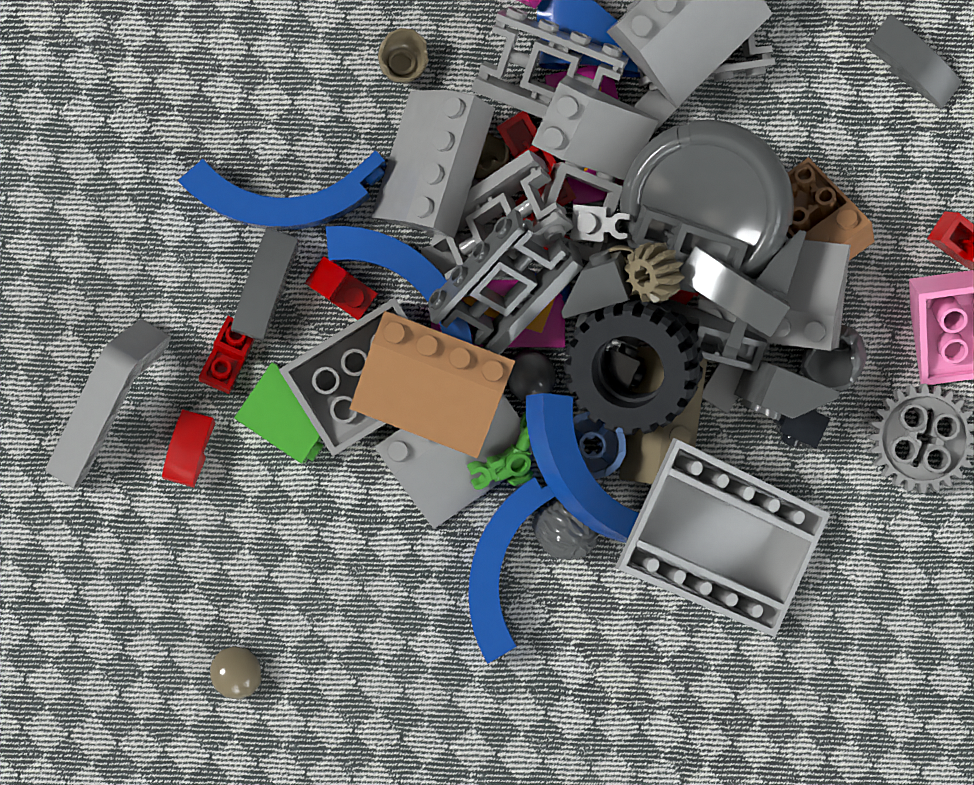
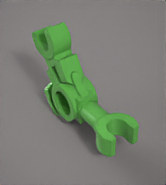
[467,411,533,490]

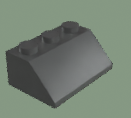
[734,361,840,421]

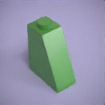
[234,362,324,464]

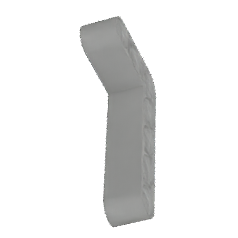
[45,319,171,489]

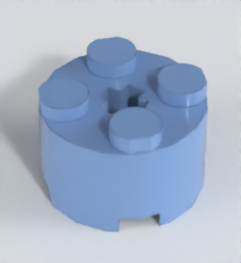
[573,411,626,479]

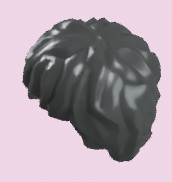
[801,325,867,391]
[532,497,599,561]

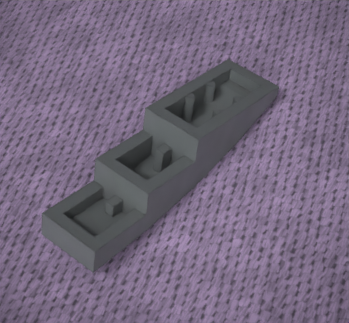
[722,230,806,360]
[632,295,767,371]

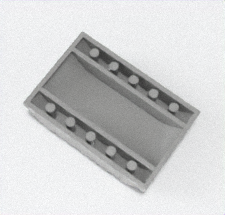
[615,438,830,637]

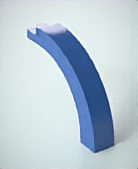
[177,151,387,230]
[326,226,475,345]
[526,393,639,543]
[468,476,555,664]

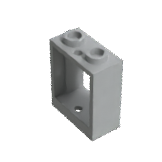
[532,161,623,264]

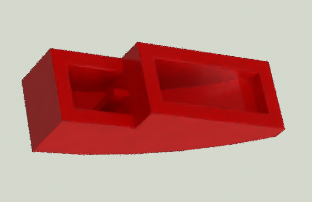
[495,110,577,207]
[927,211,974,270]

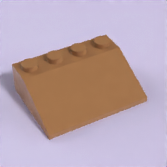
[349,310,515,458]

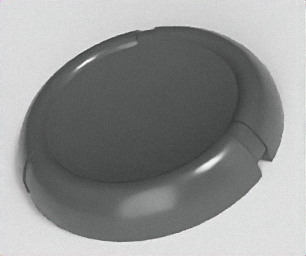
[620,119,794,293]

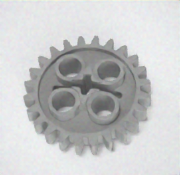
[866,384,974,493]

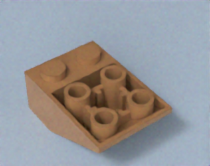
[786,157,875,260]

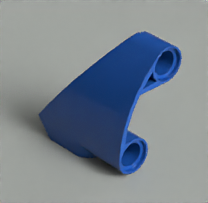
[537,0,641,78]

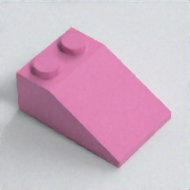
[909,270,974,385]

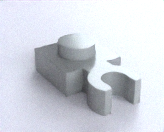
[570,205,633,243]

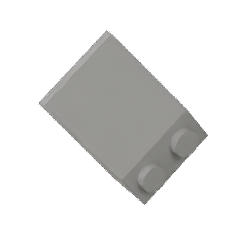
[531,75,659,180]

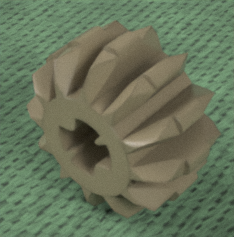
[623,242,685,303]

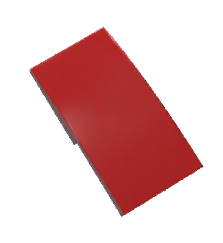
[199,316,255,394]
[162,409,216,488]

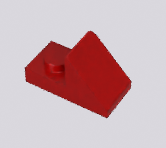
[305,256,379,320]

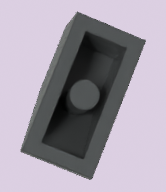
[561,250,633,319]

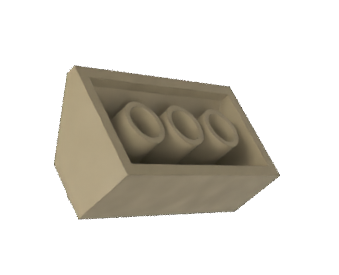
[619,347,707,484]

